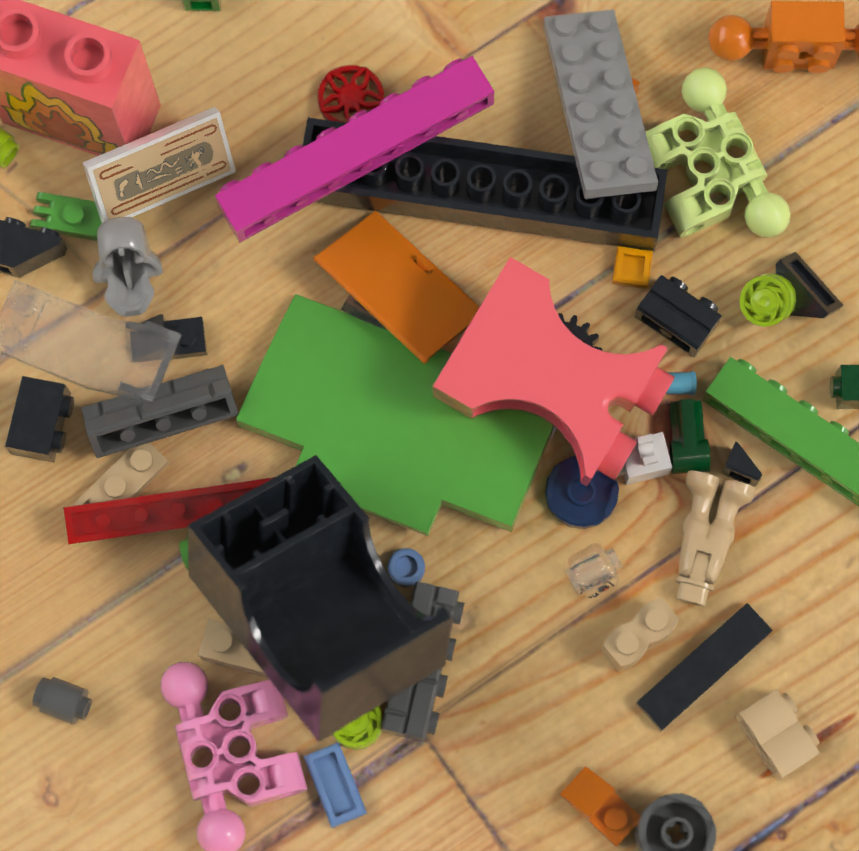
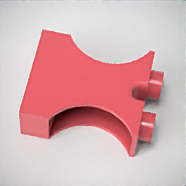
[433,257,675,486]

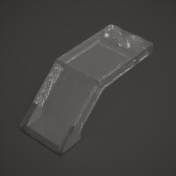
[0,279,182,403]

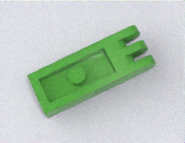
[30,192,132,241]

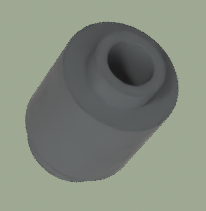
[32,677,92,725]

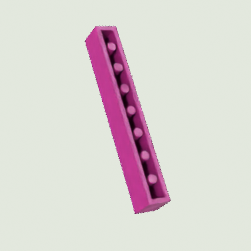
[215,56,494,243]

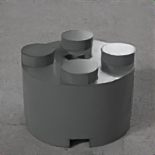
[635,793,716,851]

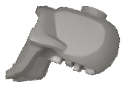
[92,217,163,317]

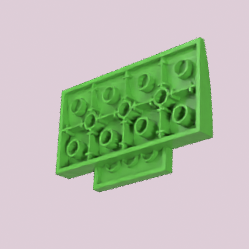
[236,294,555,536]

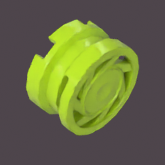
[739,273,796,327]
[333,707,383,750]

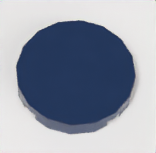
[545,456,619,529]

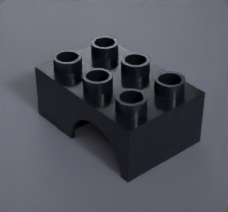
[188,455,453,742]

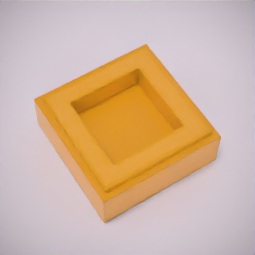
[612,246,653,289]

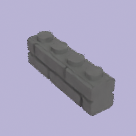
[82,365,238,459]
[381,582,465,742]

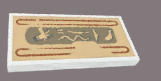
[83,107,236,224]

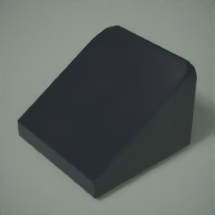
[722,441,762,487]

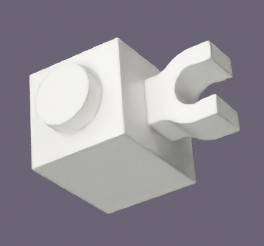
[618,432,672,485]

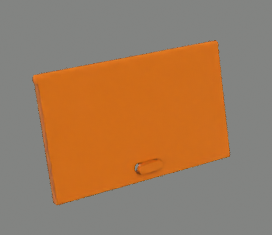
[313,211,480,364]

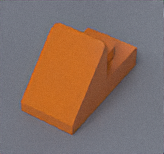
[560,766,640,847]

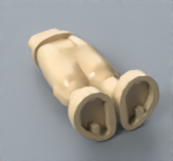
[675,471,756,606]

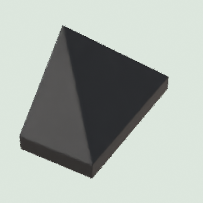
[775,252,843,319]

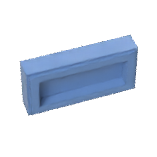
[303,742,367,828]

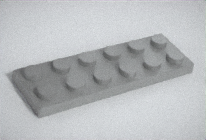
[543,9,658,199]

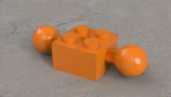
[708,1,859,73]

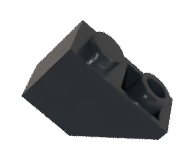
[0,217,67,278]

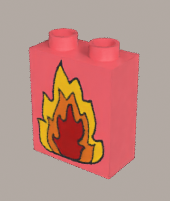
[0,0,161,156]

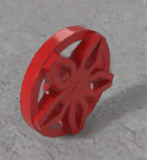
[318,65,384,123]

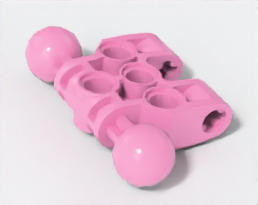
[160,662,307,851]

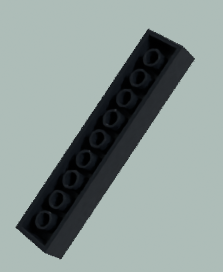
[303,117,668,252]

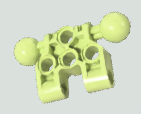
[645,67,791,238]

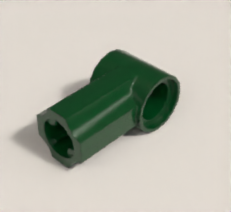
[669,399,711,474]

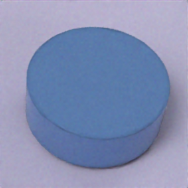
[388,548,425,587]

